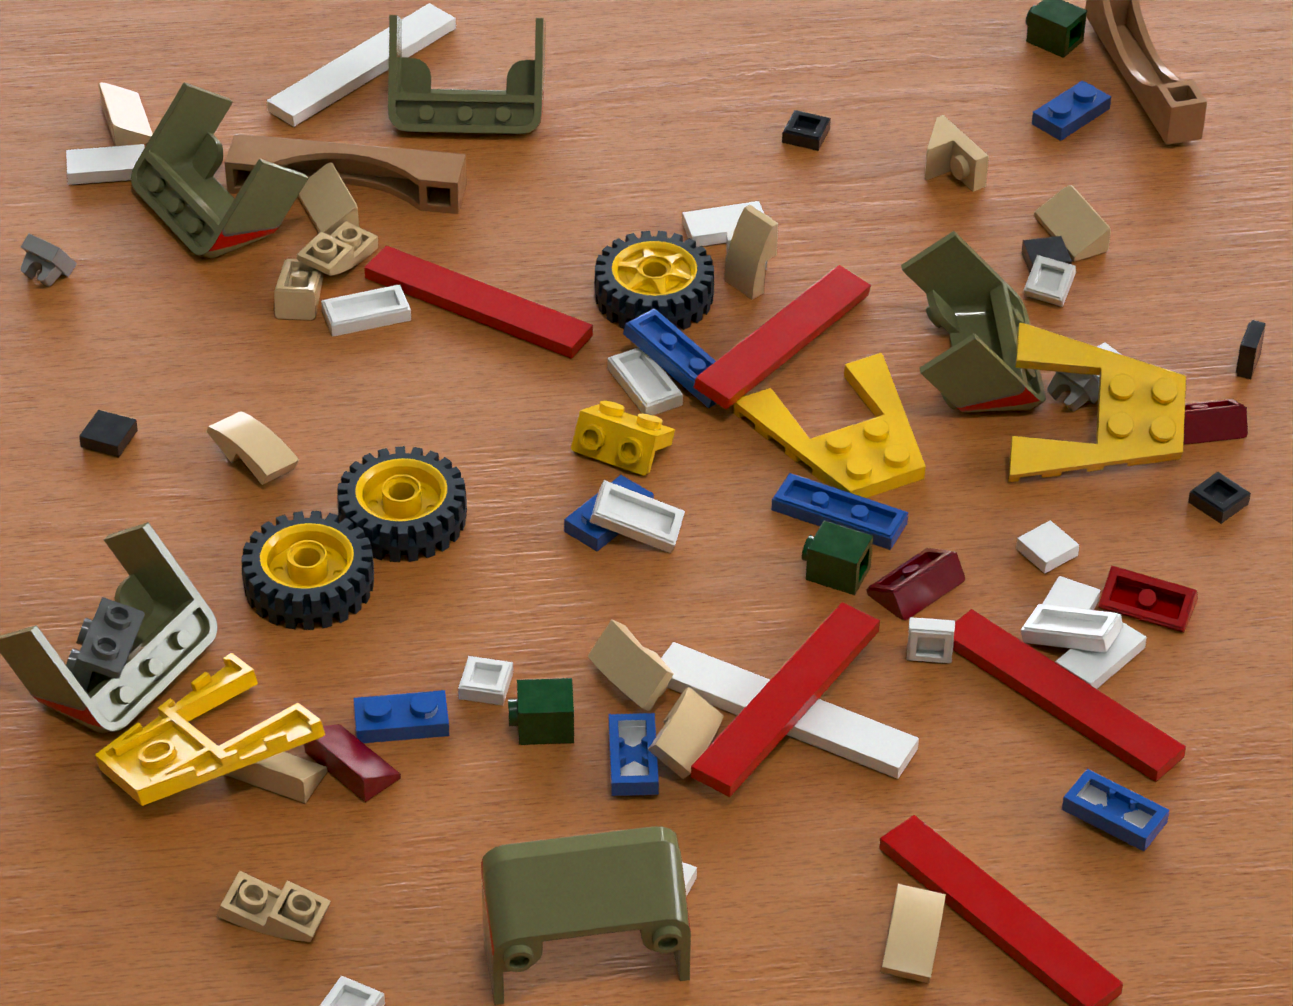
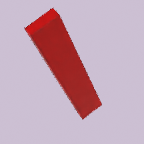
[364,245,593,359]
[693,265,871,410]
[691,602,880,797]
[953,609,1186,782]
[879,815,1123,1006]

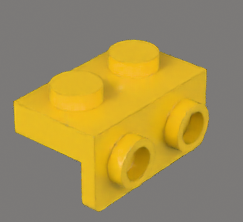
[571,401,675,476]

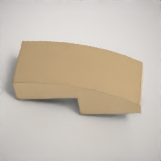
[724,204,778,300]
[297,221,378,276]
[207,411,299,485]
[588,619,674,711]
[648,687,724,779]
[217,870,331,942]
[880,884,946,983]

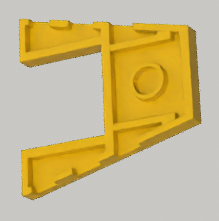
[1008,323,1186,482]
[733,353,926,498]
[95,653,325,806]

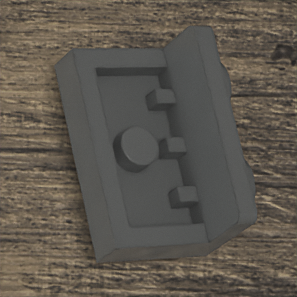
[66,597,145,693]

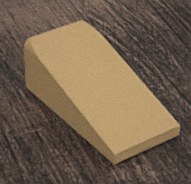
[274,259,324,320]

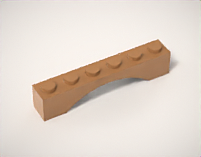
[1085,0,1207,145]
[224,134,467,214]

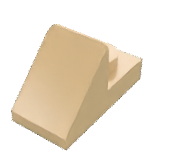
[925,115,989,192]

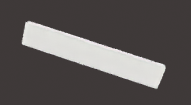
[267,3,456,127]
[661,642,919,779]

